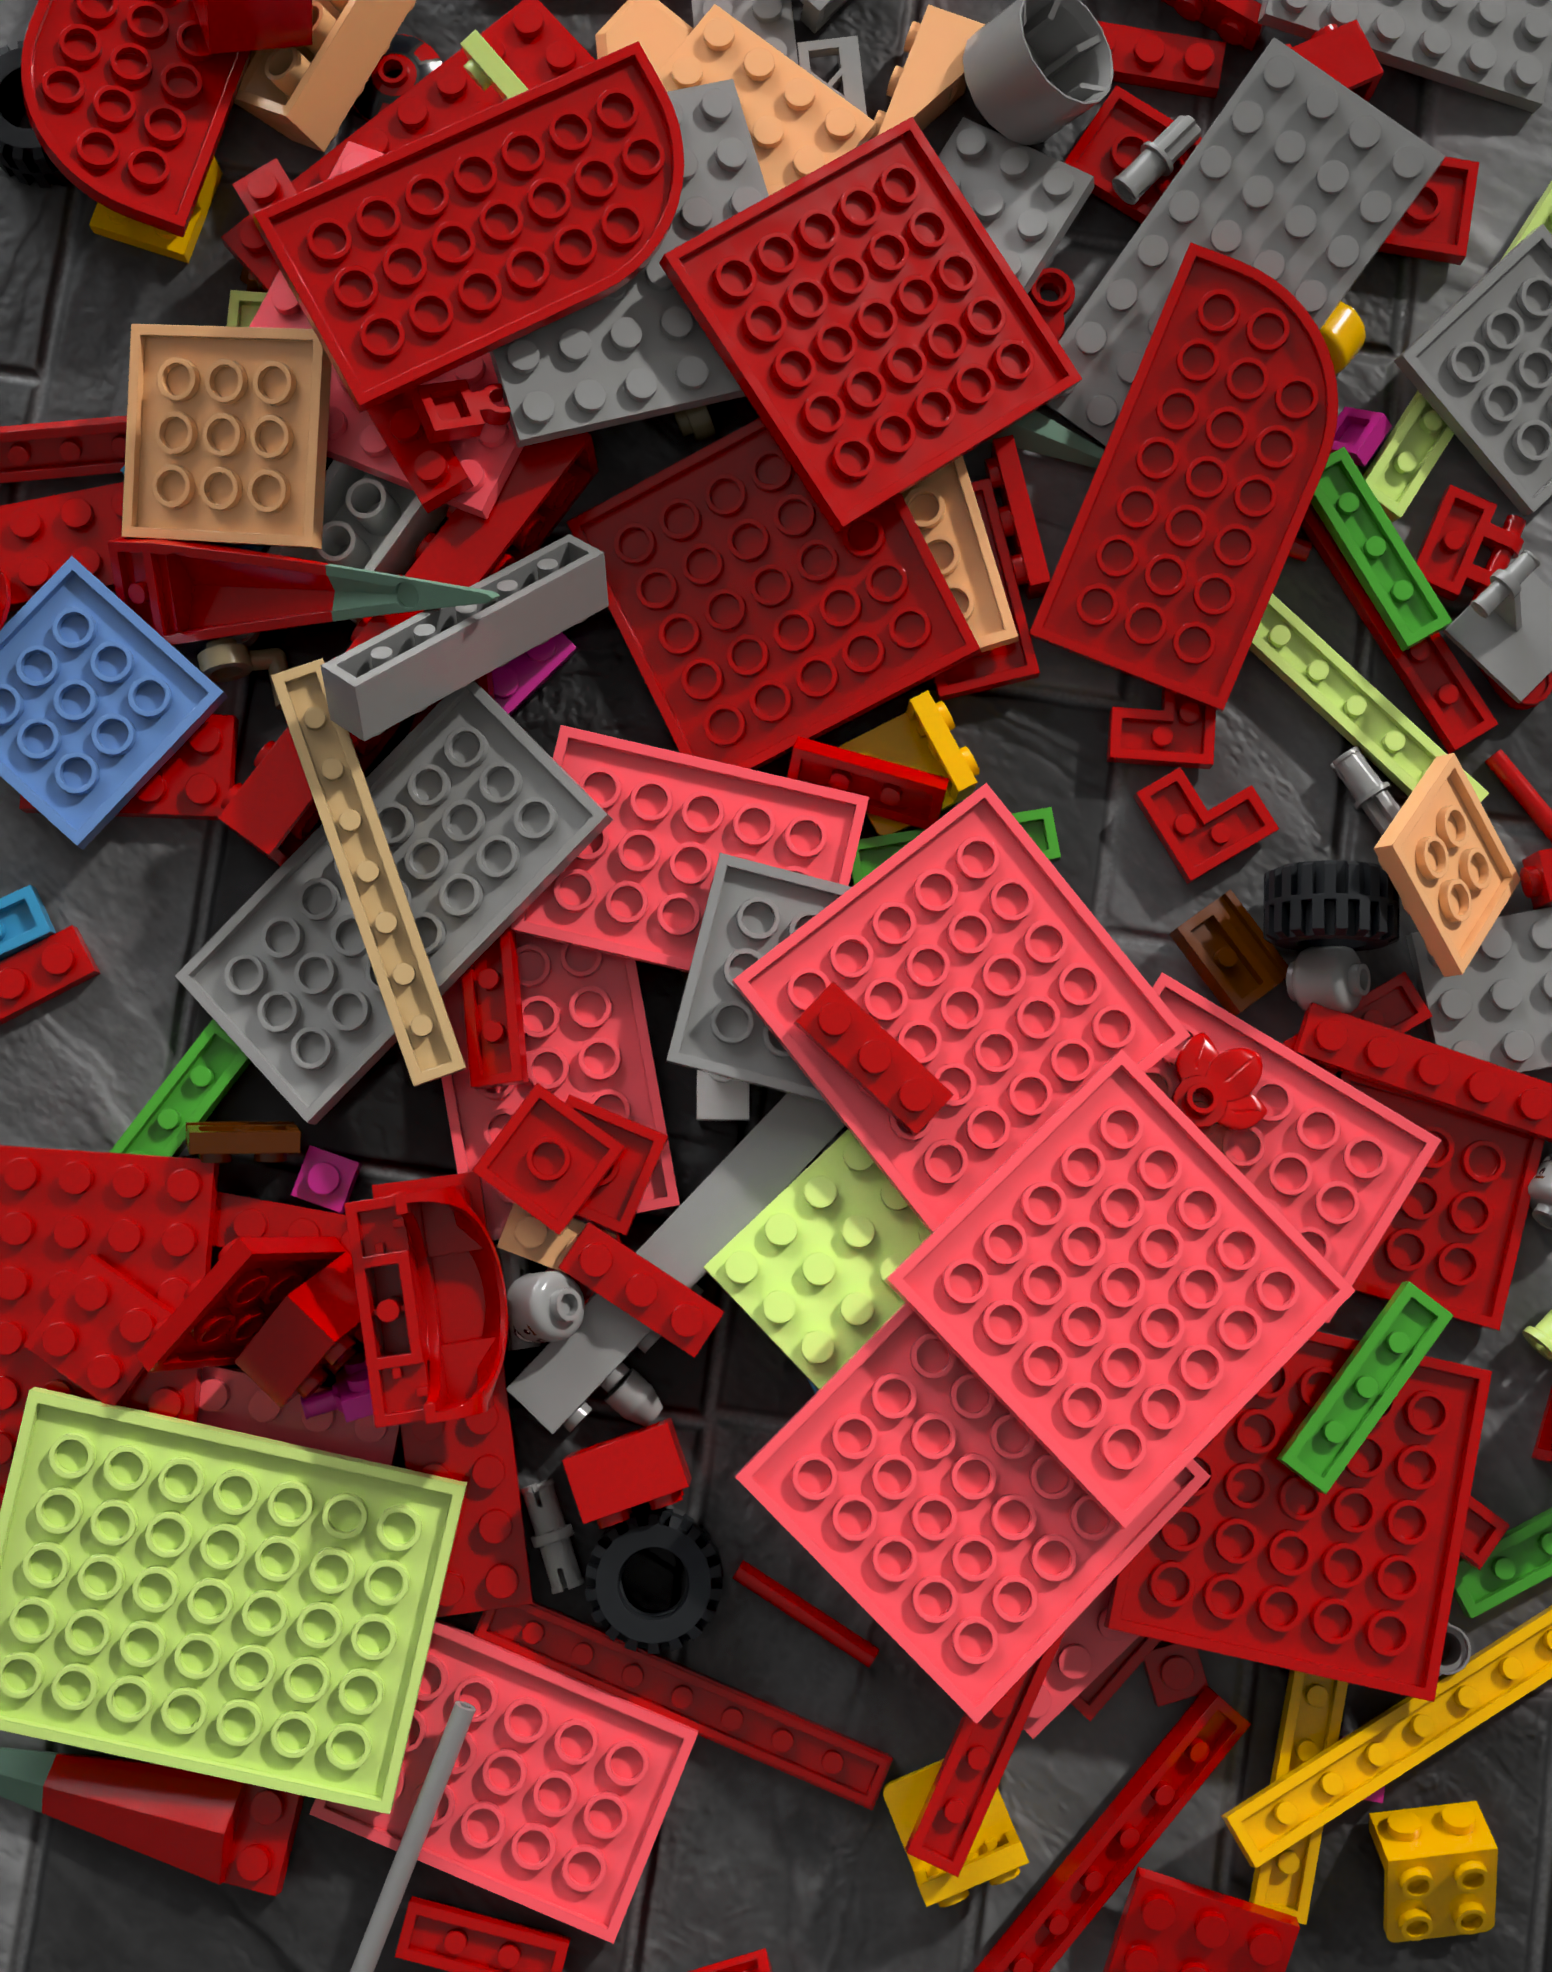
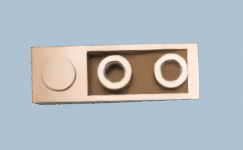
[870,4,985,140]

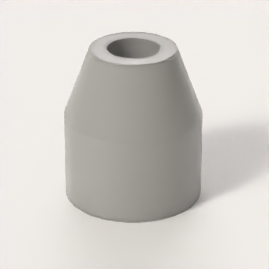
[604,1368,663,1427]

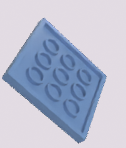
[0,556,228,850]

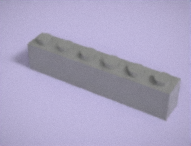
[320,534,609,742]

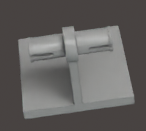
[1443,550,1552,704]

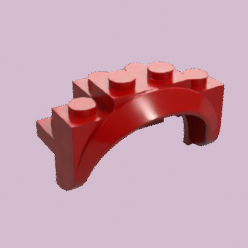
[344,1185,508,1428]

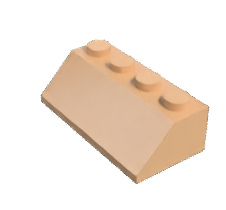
[234,0,416,152]

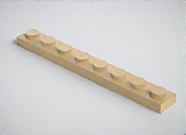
[270,658,467,1087]

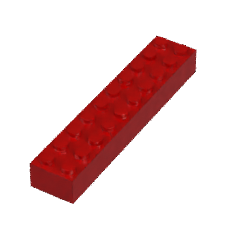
[218,432,599,867]

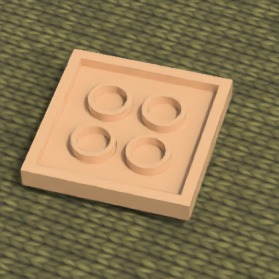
[1373,753,1521,977]

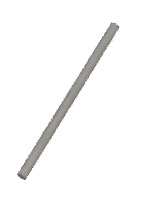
[350,1701,476,1972]

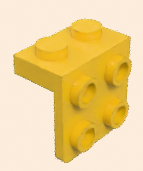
[839,690,980,836]
[883,1759,1029,1907]
[1369,1801,1498,1943]

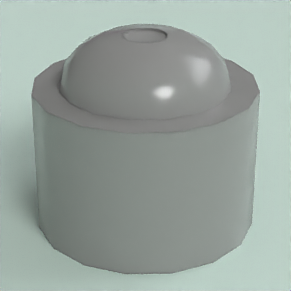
[963,0,1114,146]

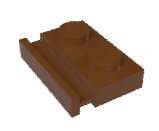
[1169,889,1289,1016]
[186,1121,301,1163]

